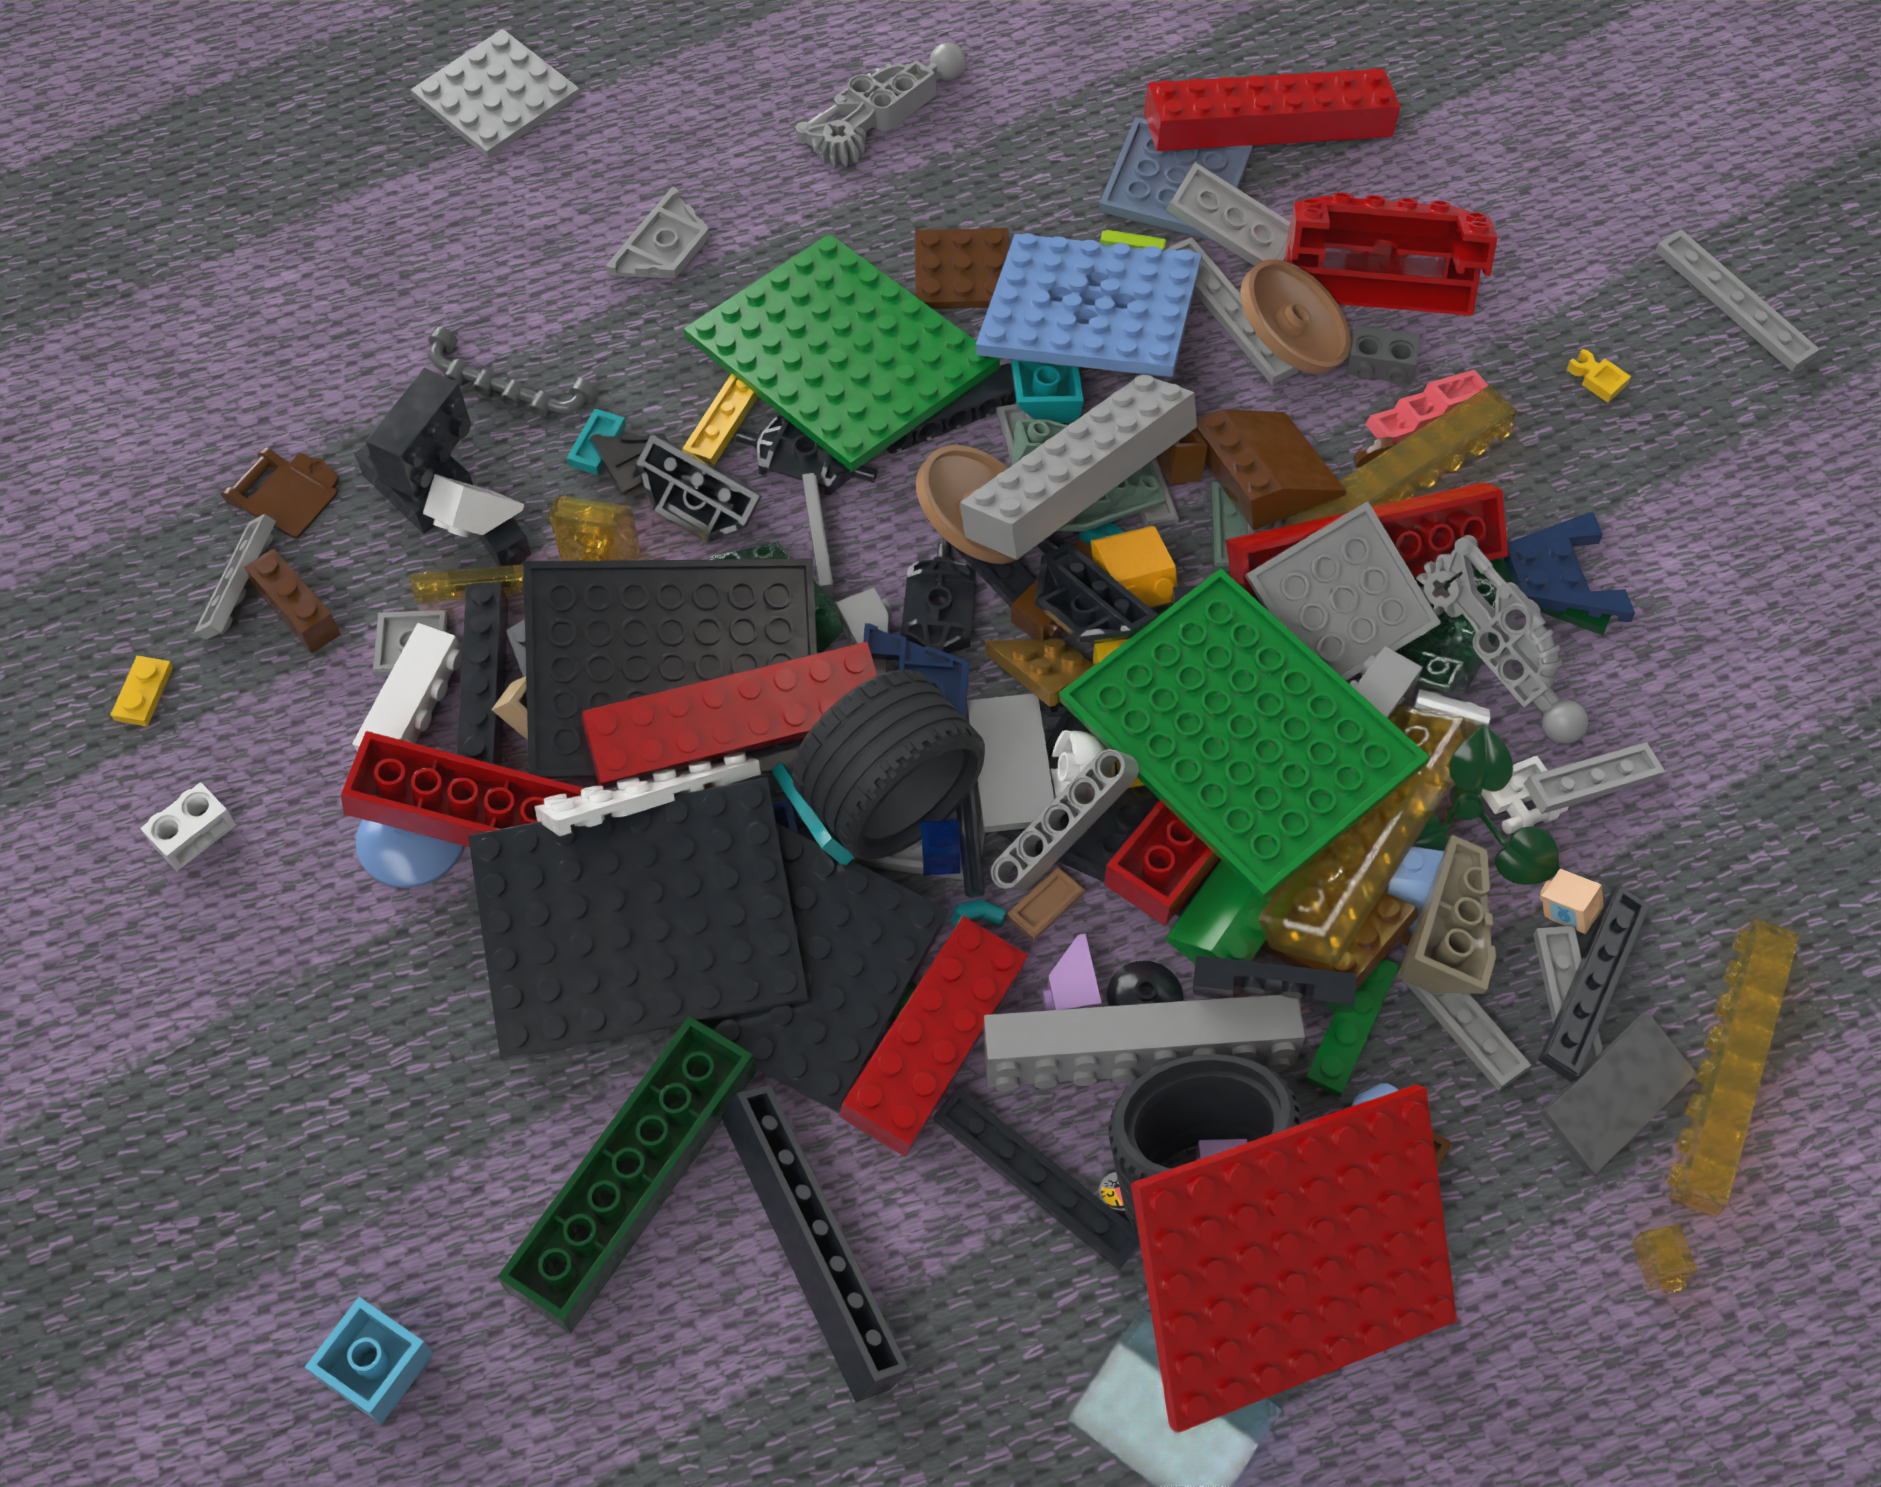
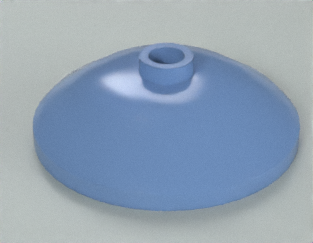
[356,819,465,888]

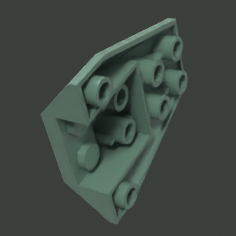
[1013,419,1166,531]

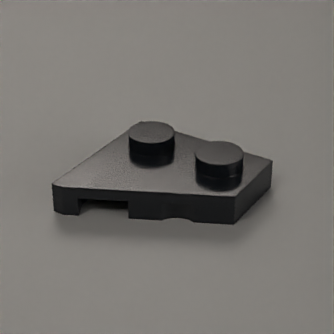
[590,434,669,495]

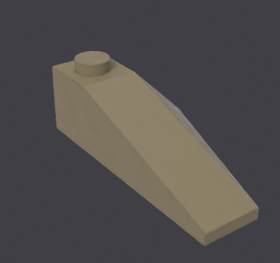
[1398,835,1496,994]

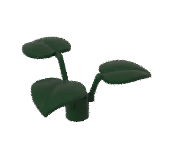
[1383,724,1560,885]

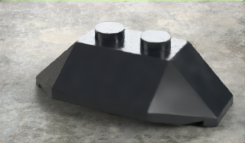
[636,434,762,542]
[1035,543,1159,643]

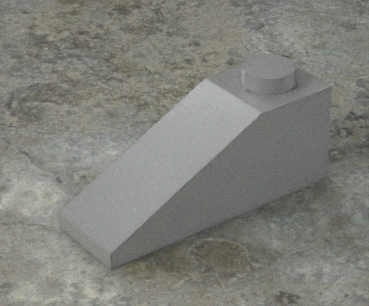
[836,588,892,676]

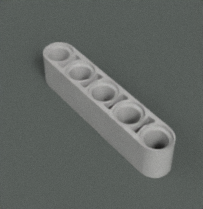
[991,749,1139,891]

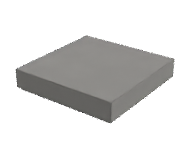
[373,610,449,677]

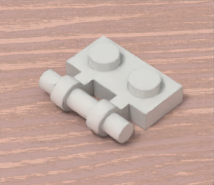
[1481,756,1568,834]

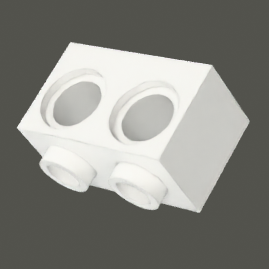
[140,782,236,871]

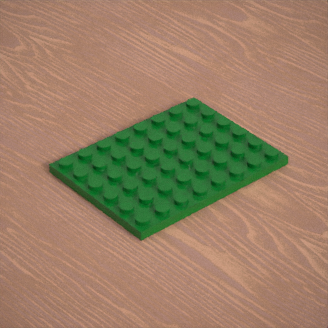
[683,234,1000,472]
[1059,568,1430,901]

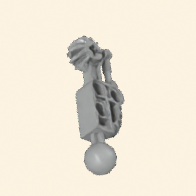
[795,42,967,168]
[1417,535,1588,744]

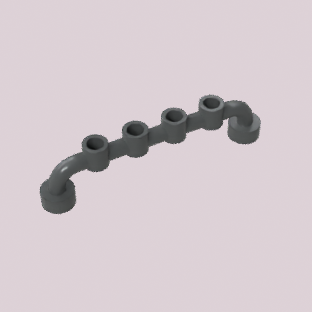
[429,326,599,418]

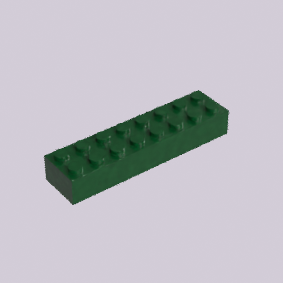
[497,1016,757,1334]

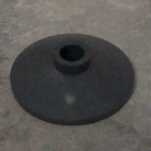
[1107,961,1183,1006]

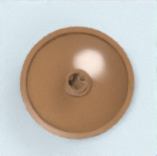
[1241,259,1351,374]
[916,445,1026,564]

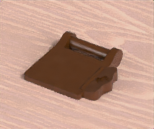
[221,447,340,539]

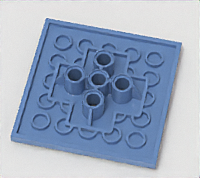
[976,233,1202,377]

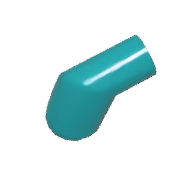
[951,899,1008,927]

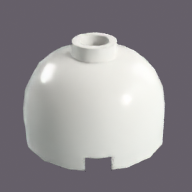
[1050,730,1115,803]

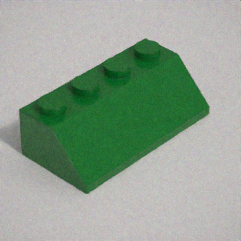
[1164,860,1317,964]

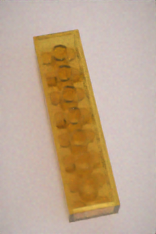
[1258,705,1470,966]

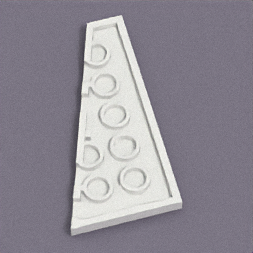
[534,752,761,836]

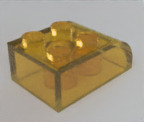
[548,495,641,561]

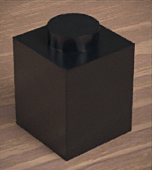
[480,517,532,567]

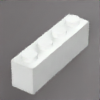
[352,623,462,751]

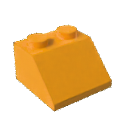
[1091,526,1178,608]

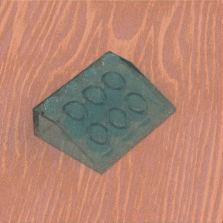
[1068,1308,1282,1487]

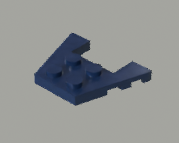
[1504,512,1635,622]
[863,623,969,719]

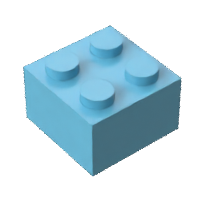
[305,1297,434,1425]

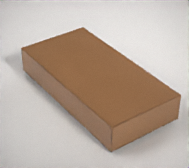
[1007,866,1085,942]

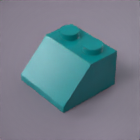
[1010,359,1084,423]

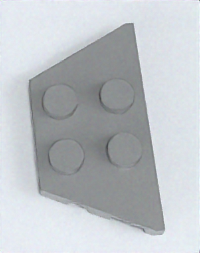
[606,187,710,279]

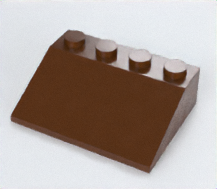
[1195,409,1346,531]

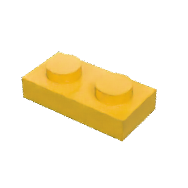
[110,656,173,727]

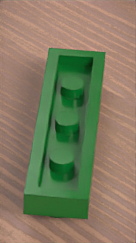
[1304,958,1400,1097]

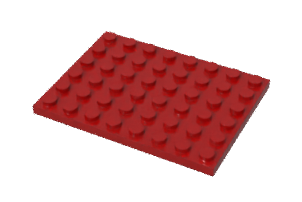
[1131,1084,1457,1433]

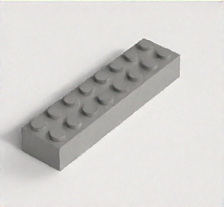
[960,374,1197,560]
[983,995,1305,1091]

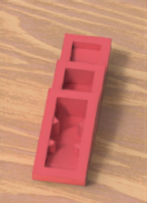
[1365,370,1495,445]

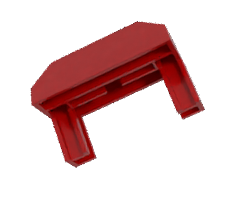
[1284,192,1498,316]

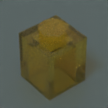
[1631,1224,1697,1293]

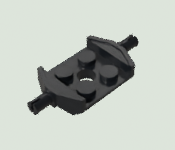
[736,416,878,495]
[901,540,976,654]

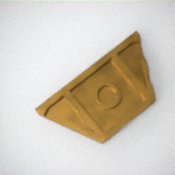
[985,639,1095,707]

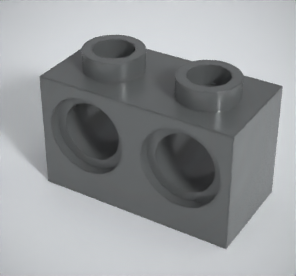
[1346,325,1420,384]

